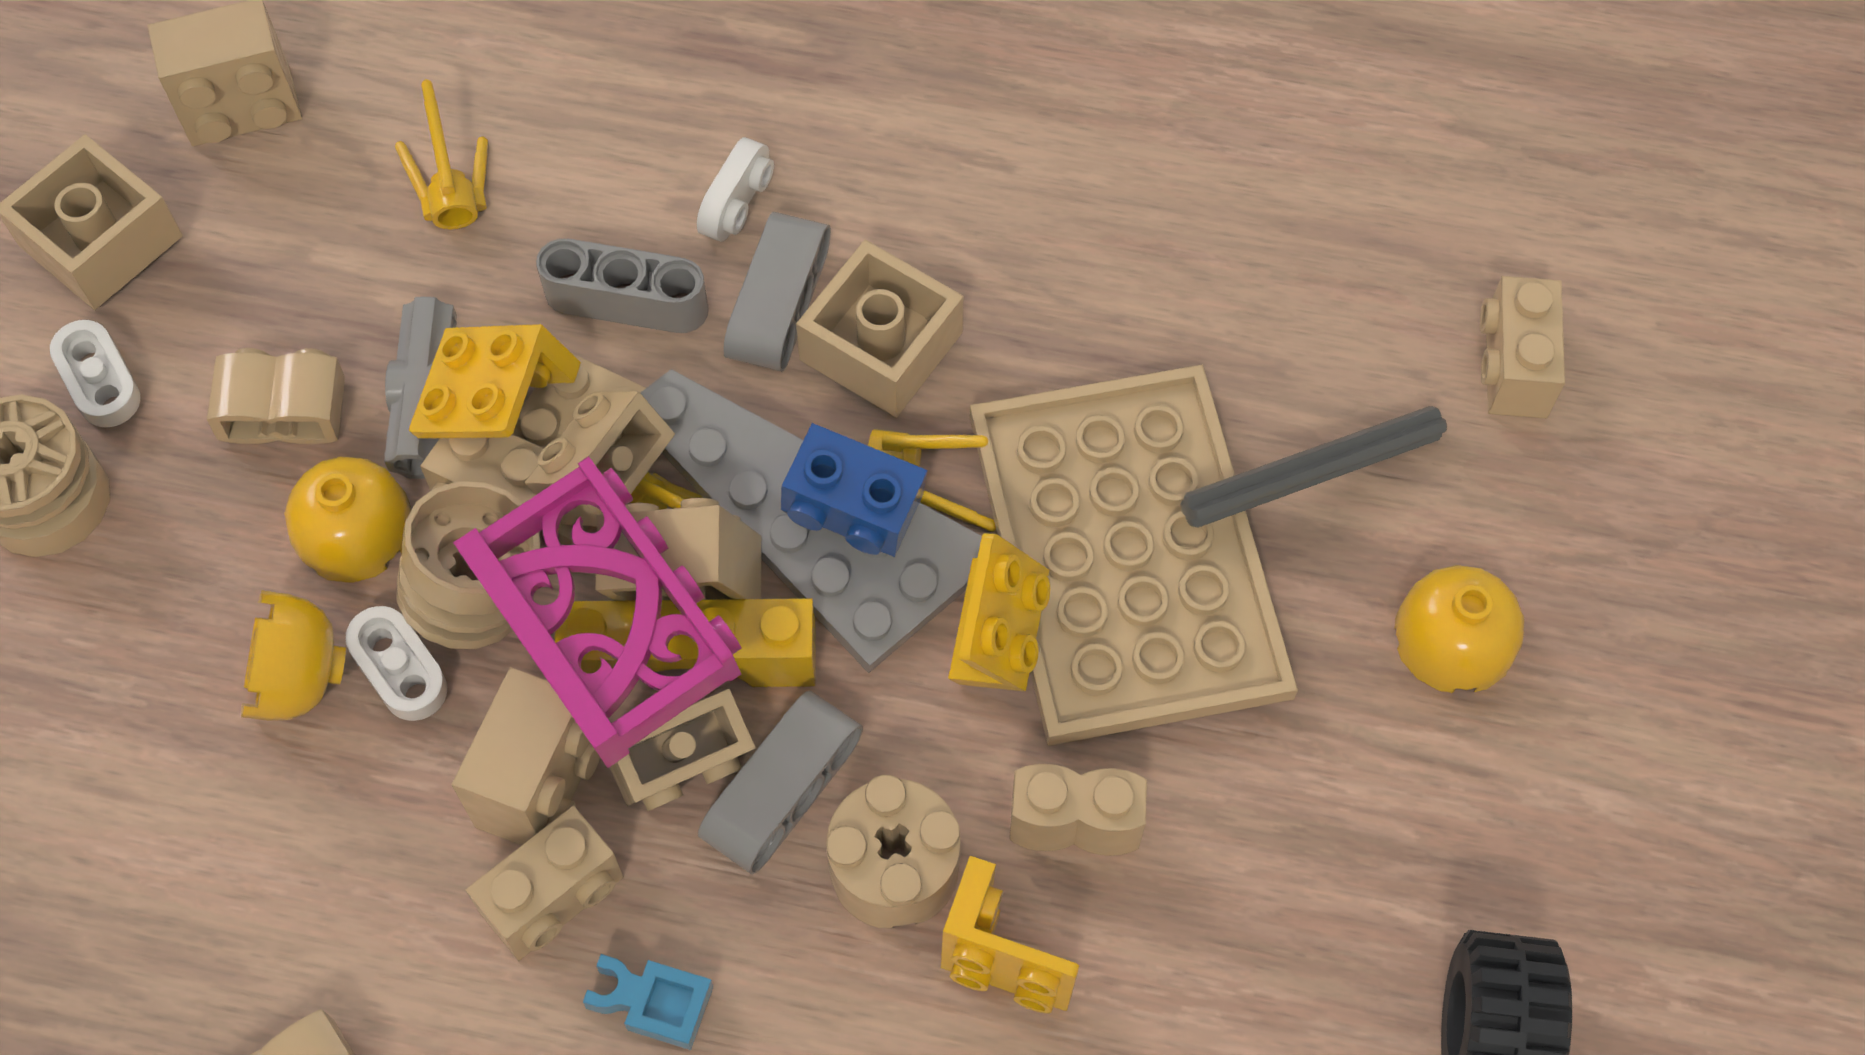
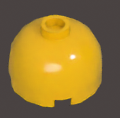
[284,457,411,583]
[1394,565,1524,693]
[241,590,346,721]

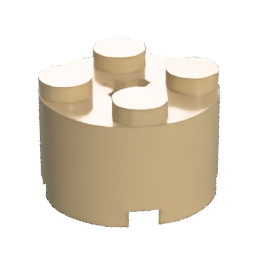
[826,775,960,929]

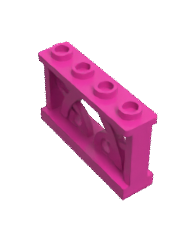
[453,456,742,768]

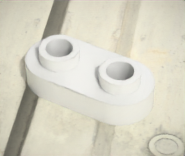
[697,137,774,242]
[50,320,141,427]
[346,606,447,721]

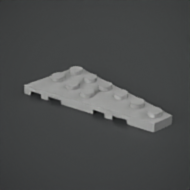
[641,369,982,673]

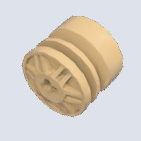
[0,394,110,557]
[397,481,540,649]

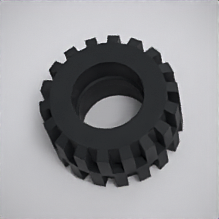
[1441,930,1572,1055]

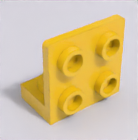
[409,324,581,438]
[948,533,1050,692]
[941,856,1080,1013]

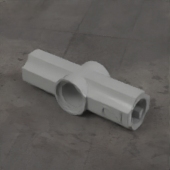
[384,297,457,479]

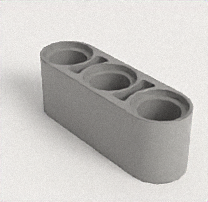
[724,212,831,372]
[536,239,708,333]
[698,690,863,875]

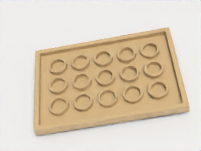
[969,364,1298,746]

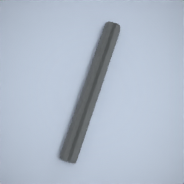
[1180,406,1447,528]

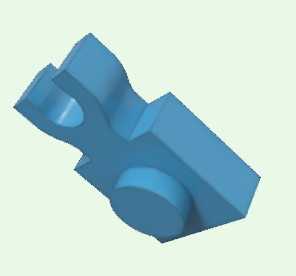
[583,954,714,1050]

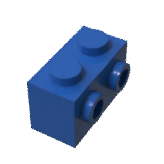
[781,423,928,557]

